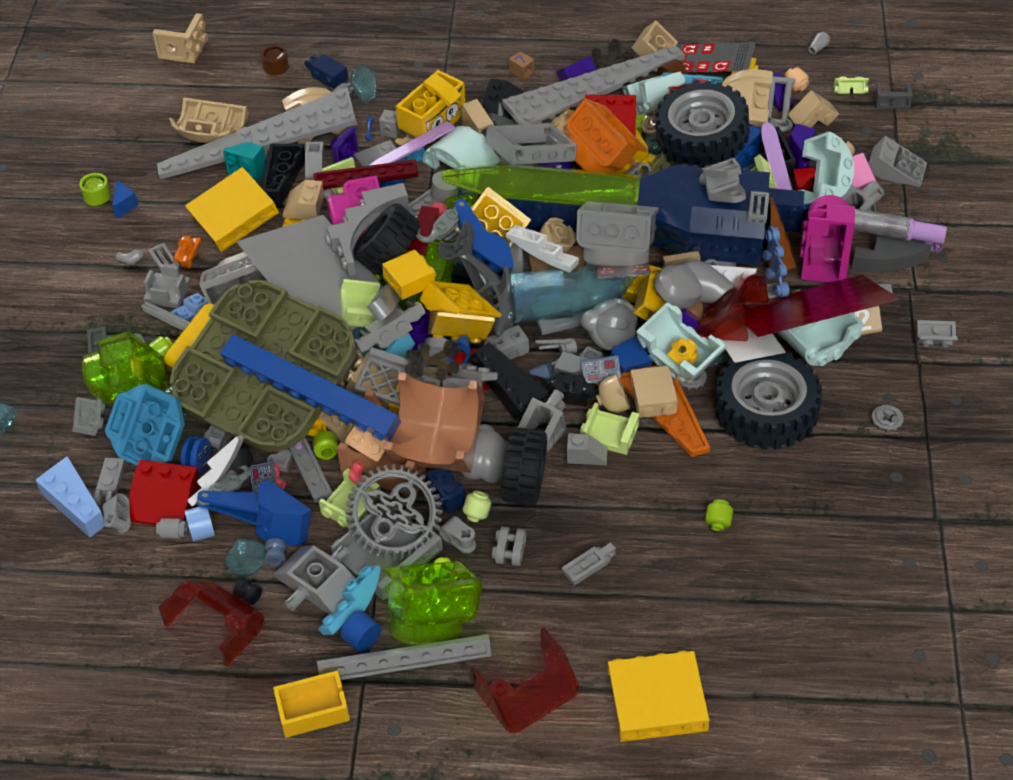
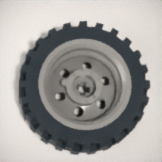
[655,81,750,168]
[714,353,822,450]

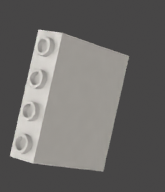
[331,501,443,600]

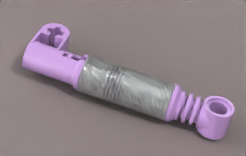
[854,209,947,252]

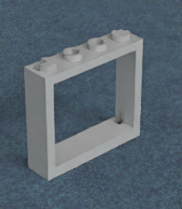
[486,123,577,165]

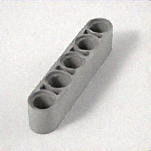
[367,283,401,322]

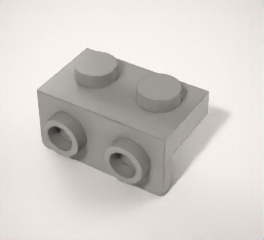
[916,320,958,347]
[72,395,105,436]

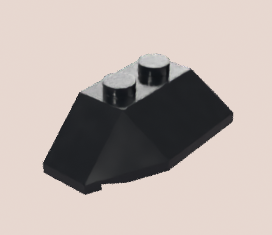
[482,79,523,119]

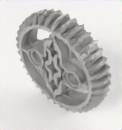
[345,464,442,560]

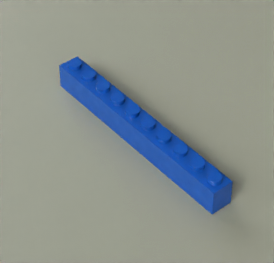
[220,334,401,442]

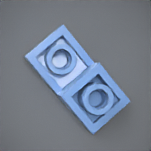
[170,293,208,322]

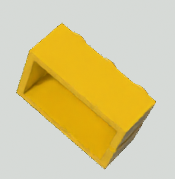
[273,670,350,738]

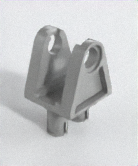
[699,158,746,203]
[841,181,881,235]
[518,390,567,453]

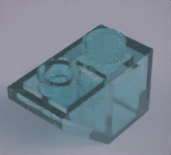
[350,63,377,104]

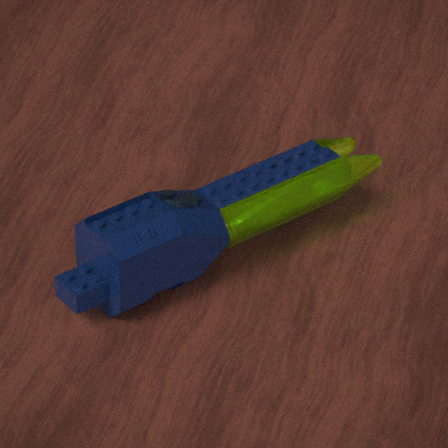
[442,163,805,265]

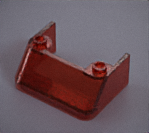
[158,580,265,667]
[473,628,579,733]

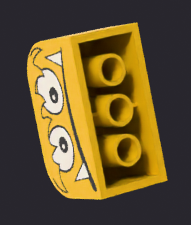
[396,70,465,144]

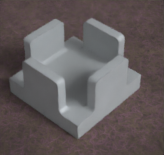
[143,264,191,308]

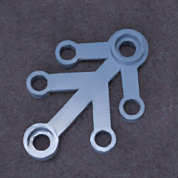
[762,226,789,297]

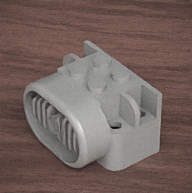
[576,201,659,266]
[199,252,268,305]

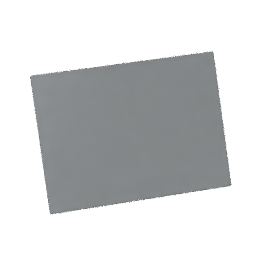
[237,215,403,329]

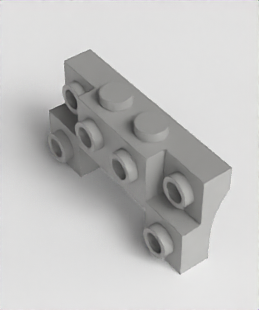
[355,300,426,354]

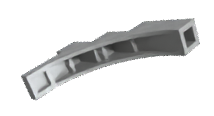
[325,183,409,276]

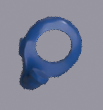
[447,335,471,365]

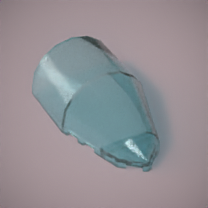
[511,267,637,323]

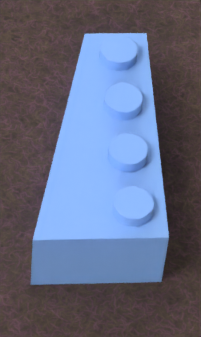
[36,457,105,537]

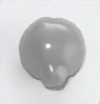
[581,298,638,350]
[461,424,508,483]

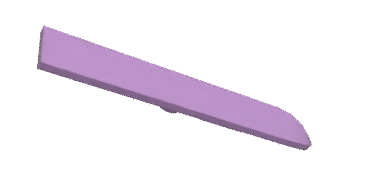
[370,121,455,165]
[761,122,792,190]

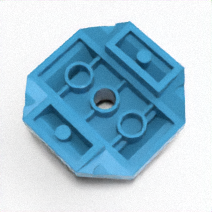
[105,384,185,466]

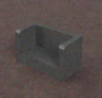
[875,83,912,109]

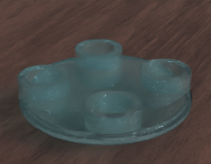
[225,539,266,576]

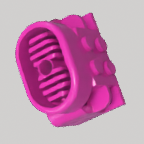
[327,176,380,249]
[800,195,855,283]

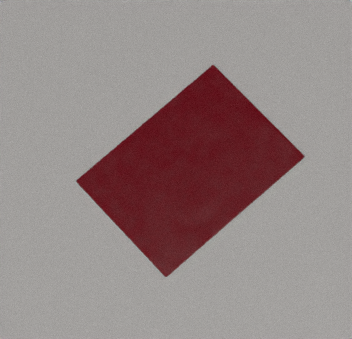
[728,275,901,337]

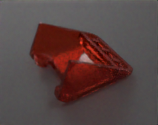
[695,274,769,341]

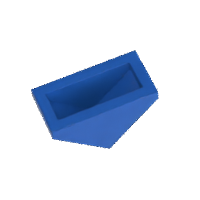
[112,181,138,218]

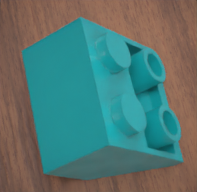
[223,142,266,184]

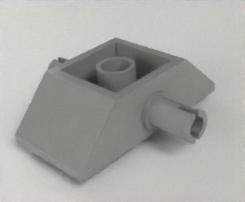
[273,545,355,615]

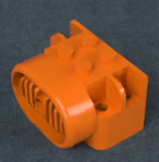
[567,98,648,173]

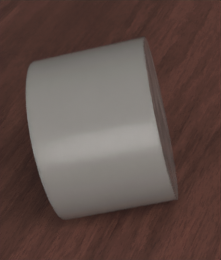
[431,170,460,204]

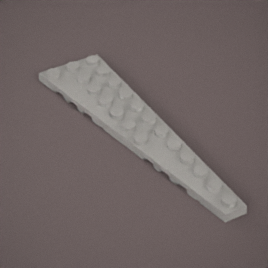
[502,46,684,125]
[157,87,357,179]

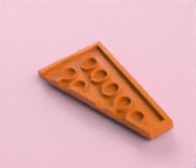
[620,365,710,457]

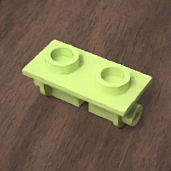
[833,77,869,94]

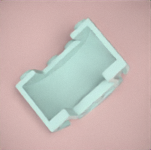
[622,72,685,116]
[423,126,500,186]
[798,132,854,206]
[636,302,726,383]
[777,313,864,366]

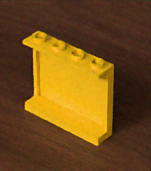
[185,167,279,252]
[608,651,709,742]

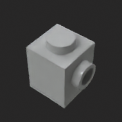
[379,109,400,138]

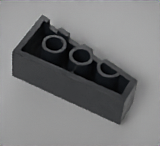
[262,144,305,207]
[468,342,550,420]

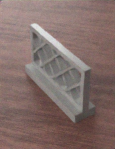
[354,347,444,406]

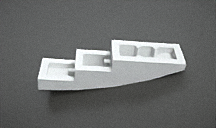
[506,225,579,273]
[187,435,244,507]

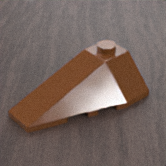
[767,197,796,274]

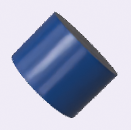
[341,611,382,653]

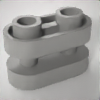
[492,526,527,566]

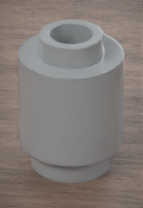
[156,518,188,539]

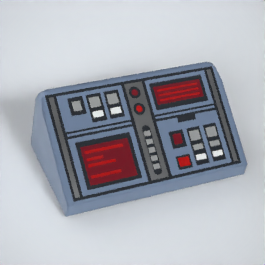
[580,355,621,383]
[249,462,277,492]

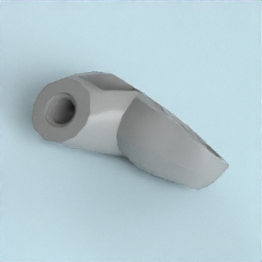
[653,259,734,309]

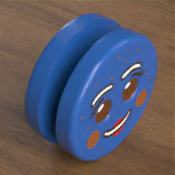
[181,436,212,474]

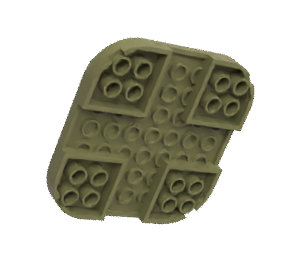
[170,280,356,451]

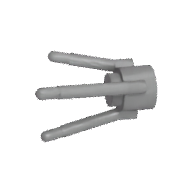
[535,338,577,366]

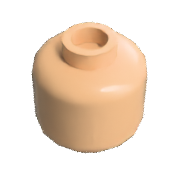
[785,67,809,92]

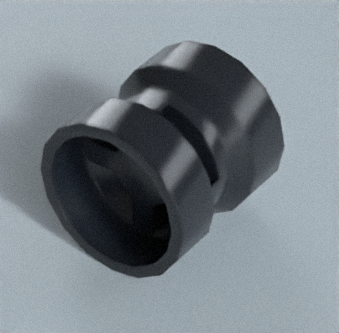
[233,577,263,605]

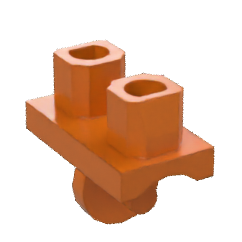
[173,235,202,268]

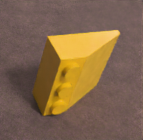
[455,187,531,247]
[419,280,502,317]
[428,311,495,343]

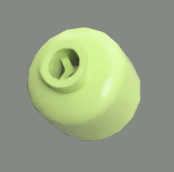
[463,491,491,522]

